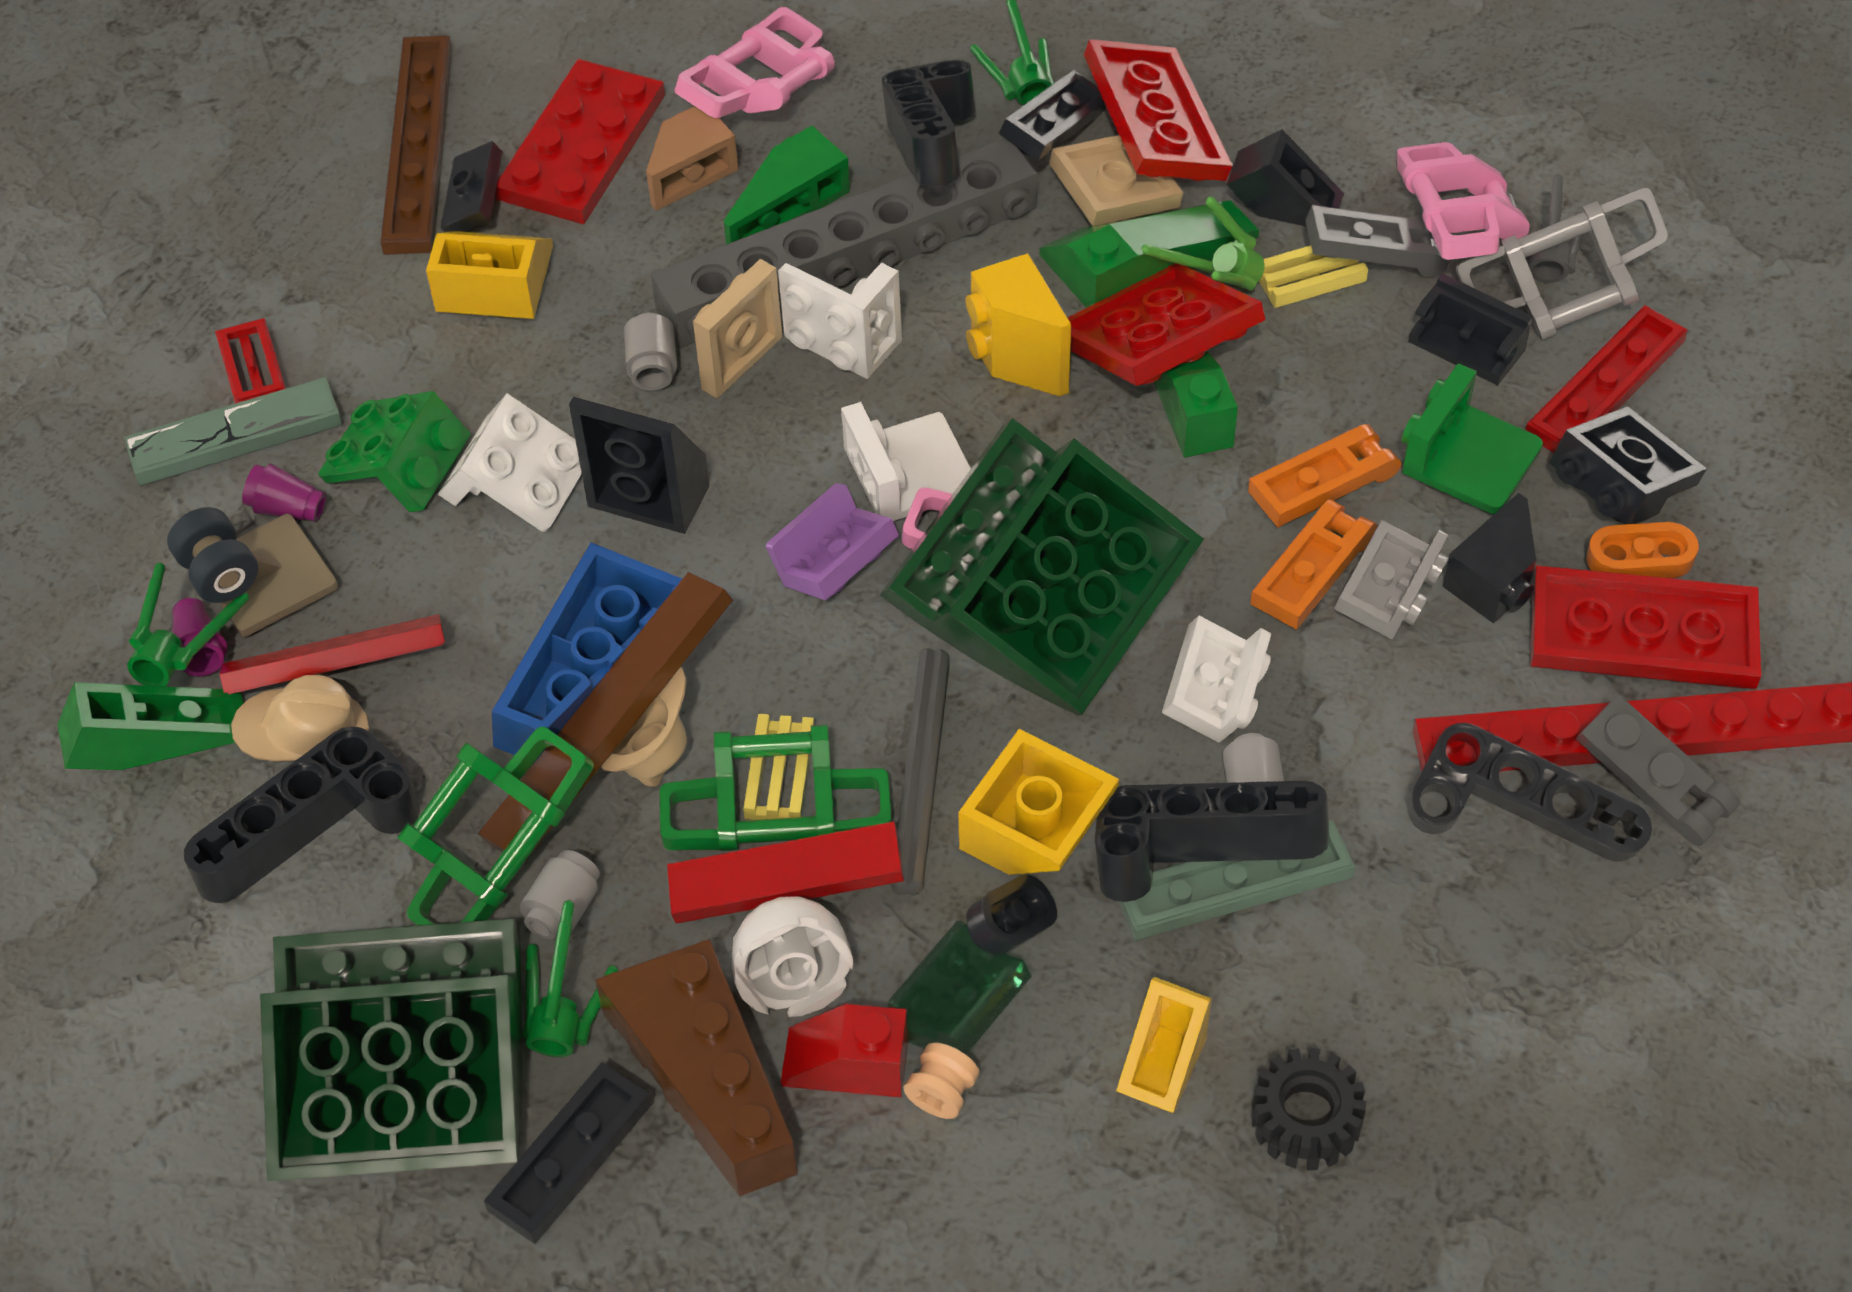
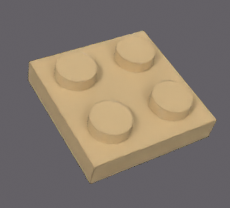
[1049,135,1183,226]
[693,259,783,399]

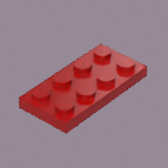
[1084,39,1233,181]
[495,59,665,225]
[1531,565,1761,689]

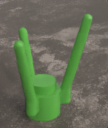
[1141,196,1265,290]

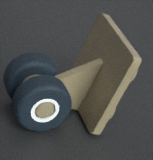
[167,507,338,637]

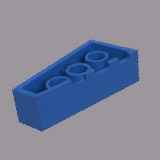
[492,543,682,763]

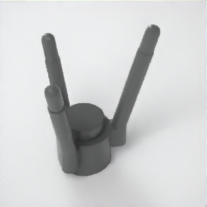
[1507,174,1584,283]

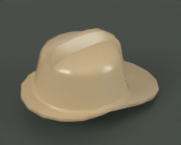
[601,667,687,787]
[231,675,369,761]

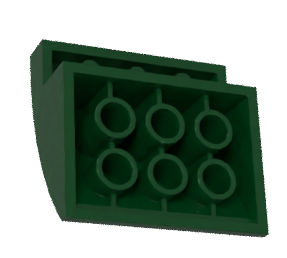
[880,418,1204,715]
[260,919,523,1181]

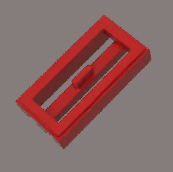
[215,318,286,404]

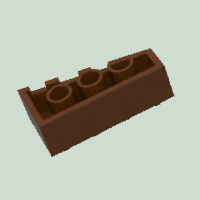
[595,939,797,1197]

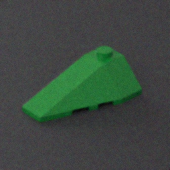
[1039,200,1259,308]

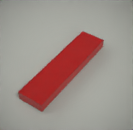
[1526,305,1688,453]
[219,614,445,694]
[667,822,904,924]

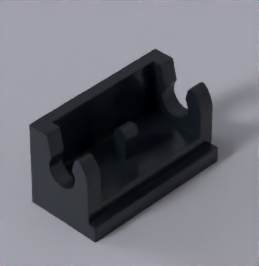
[1408,273,1533,386]

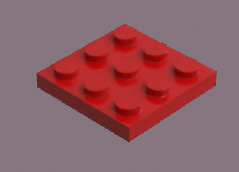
[1067,263,1266,386]

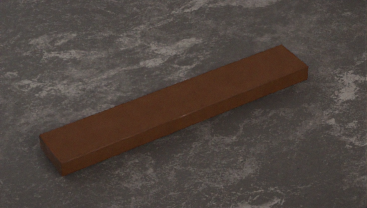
[380,35,452,255]
[478,572,733,864]

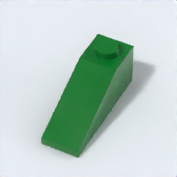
[723,125,850,245]
[1154,350,1238,458]
[57,682,243,770]

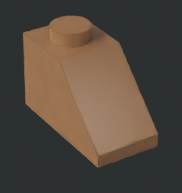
[646,106,738,211]

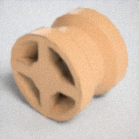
[904,1043,979,1119]

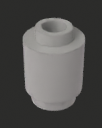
[623,312,677,391]
[1222,733,1284,783]
[519,850,600,940]

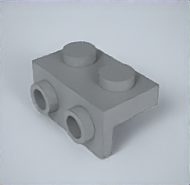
[1334,520,1449,639]

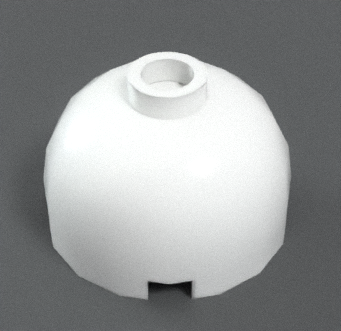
[732,897,853,1017]

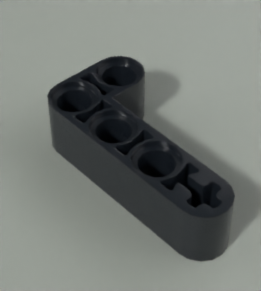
[881,60,976,186]
[1408,723,1652,862]
[184,726,420,903]
[1095,780,1330,902]

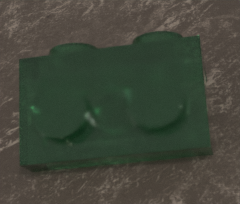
[888,921,1032,1055]

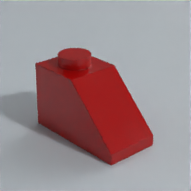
[780,1004,908,1098]

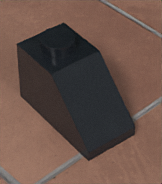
[1226,129,1344,227]
[1443,493,1536,624]

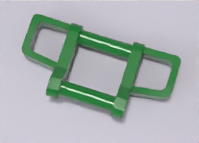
[659,724,891,851]
[397,727,594,926]

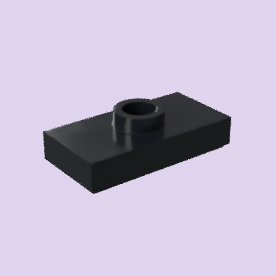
[440,141,503,232]

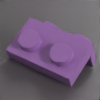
[766,483,899,600]

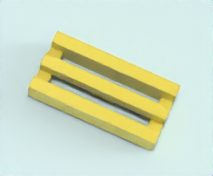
[1259,245,1368,308]
[743,714,814,820]

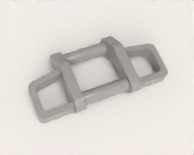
[1456,188,1668,340]

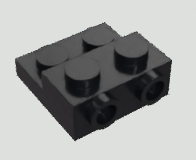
[1549,406,1707,524]

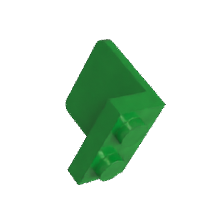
[1401,363,1543,514]
[318,391,471,512]

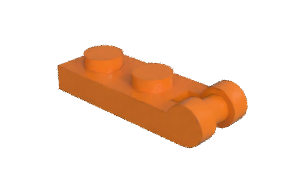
[1248,424,1401,528]
[1250,499,1377,630]

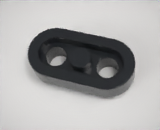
[966,875,1057,956]

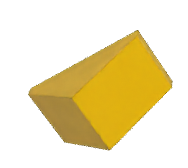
[1116,977,1212,1113]

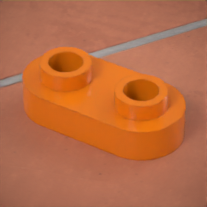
[1586,522,1699,578]

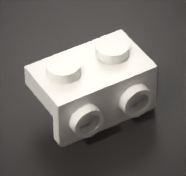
[1162,615,1271,743]

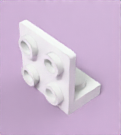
[778,263,902,379]
[438,393,582,532]
[841,402,971,521]

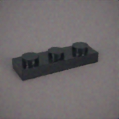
[998,70,1107,161]
[484,1062,652,1244]

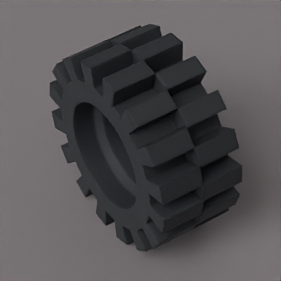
[1251,1048,1367,1170]

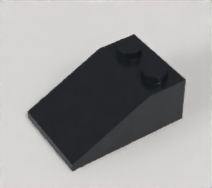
[569,397,709,534]

